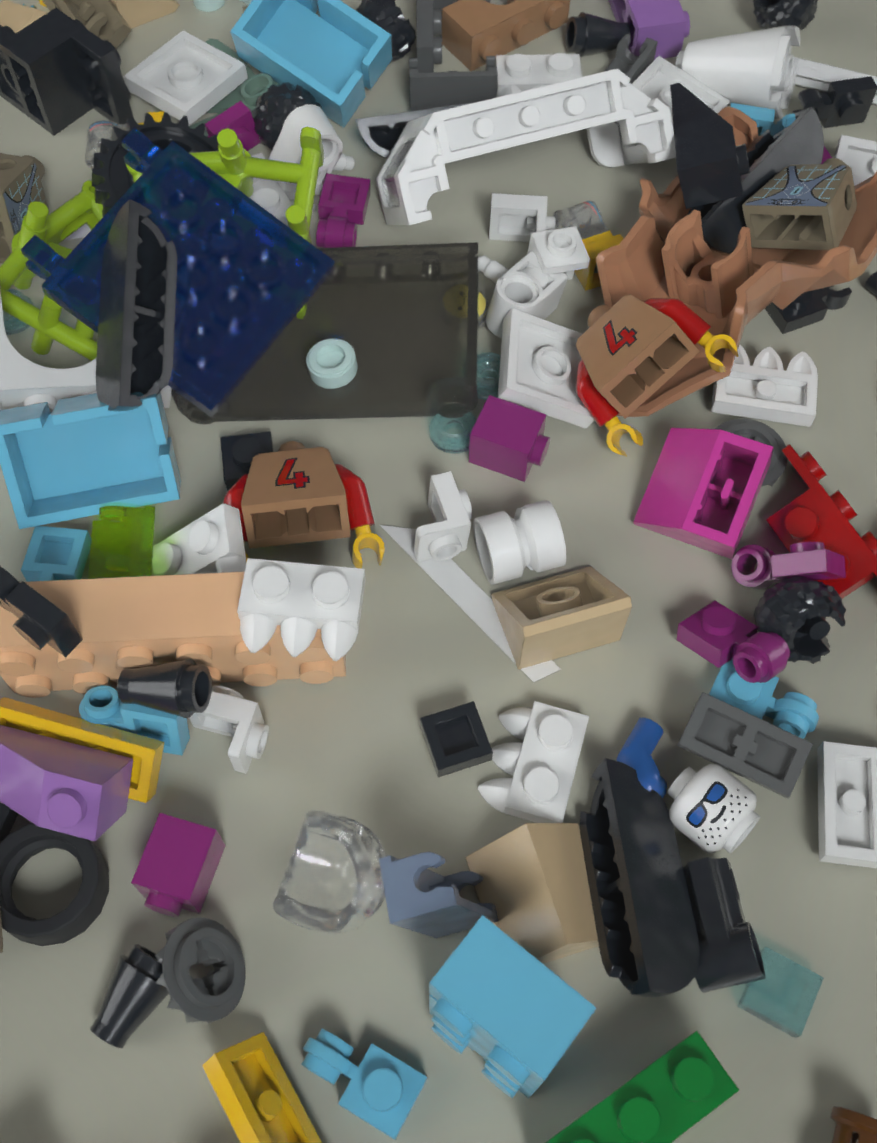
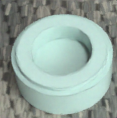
[306,338,358,389]

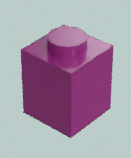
[469,395,551,482]
[131,813,226,917]

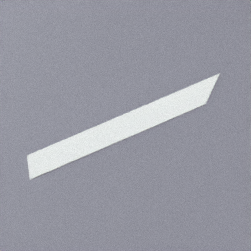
[380,525,561,682]

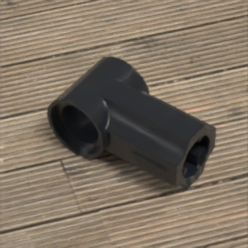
[683,857,766,993]

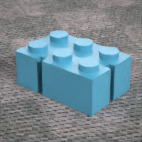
[230,0,392,128]
[0,392,181,529]
[429,915,596,1098]

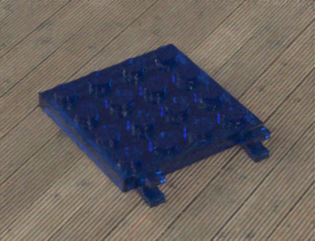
[21,127,335,418]

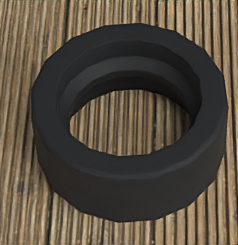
[0,823,109,946]

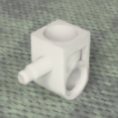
[269,104,355,195]
[475,251,568,339]

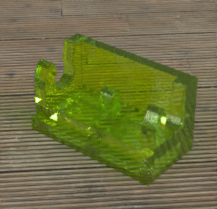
[88,506,155,579]

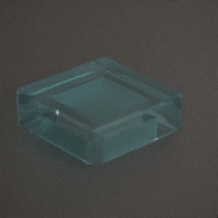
[737,947,824,1038]

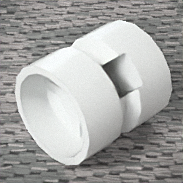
[473,500,567,585]

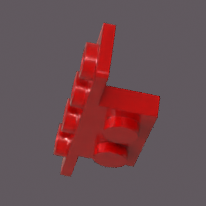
[766,444,877,599]

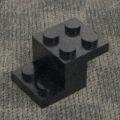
[0,8,134,136]

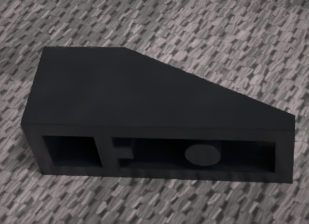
[670,83,750,209]

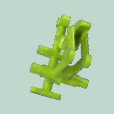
[125,127,324,319]
[0,180,115,361]

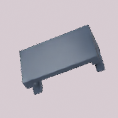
[379,852,498,938]

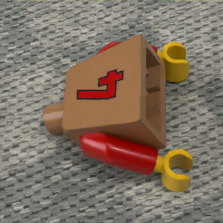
[576,294,739,457]
[224,441,385,569]

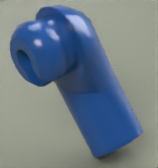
[616,717,667,799]

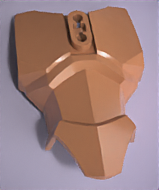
[596,107,877,417]

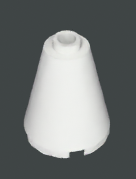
[675,25,800,119]

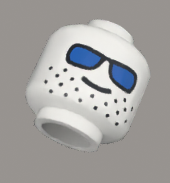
[667,764,760,853]

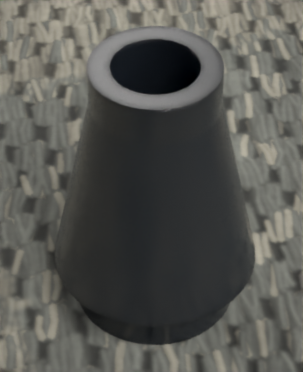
[565,12,630,57]
[117,659,212,718]
[90,944,169,1049]

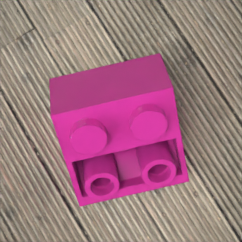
[633,428,773,559]

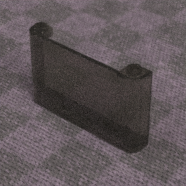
[171,242,479,425]

